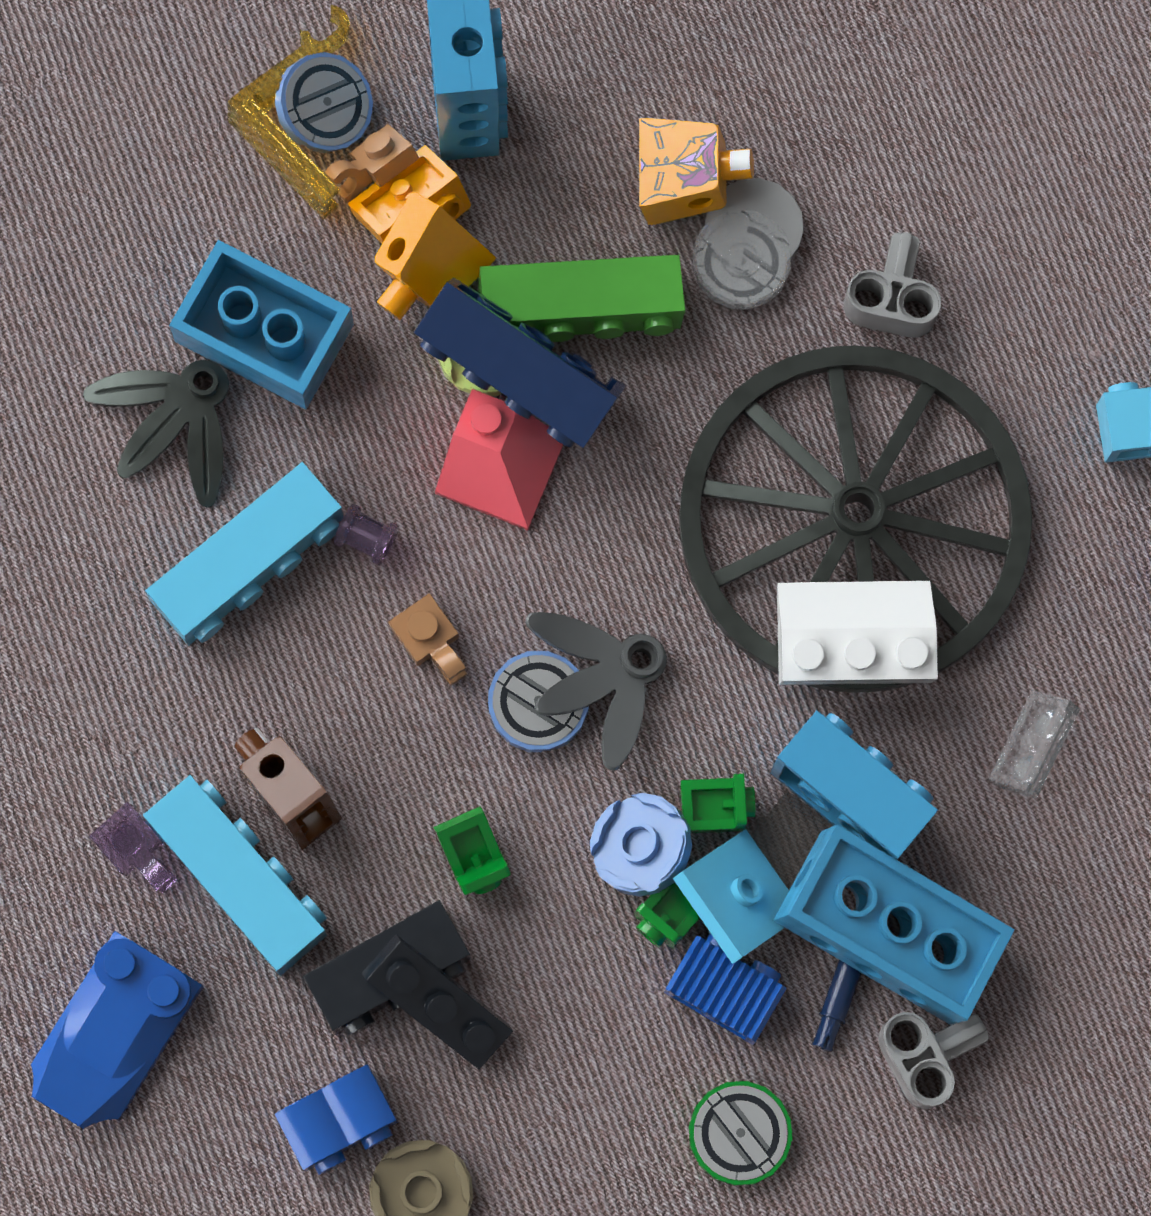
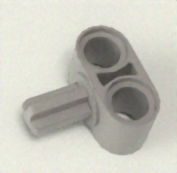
[843,232,941,338]
[878,1012,989,1109]

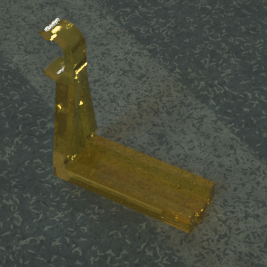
[228,5,350,220]

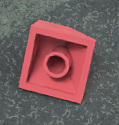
[435,389,563,530]

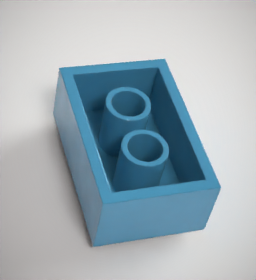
[169,240,354,410]
[770,710,938,860]

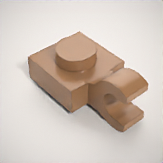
[324,124,419,203]
[388,593,467,686]

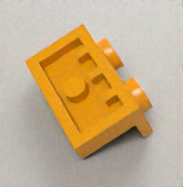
[348,145,471,244]

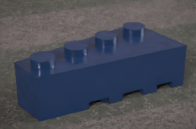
[413,278,626,448]

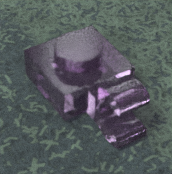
[89,802,178,894]

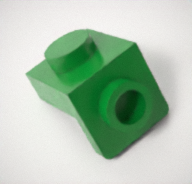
[680,773,756,833]
[434,806,511,895]
[634,883,700,949]

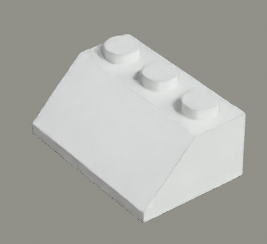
[777,581,938,685]

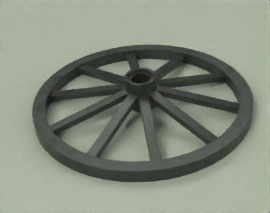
[679,345,1032,693]

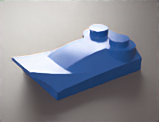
[31,931,203,1129]

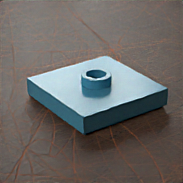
[673,829,789,964]

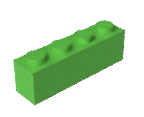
[478,255,685,342]

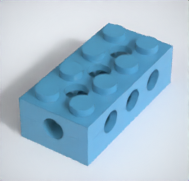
[427,0,508,161]
[773,824,1015,1025]

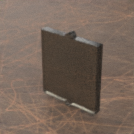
[751,790,832,890]

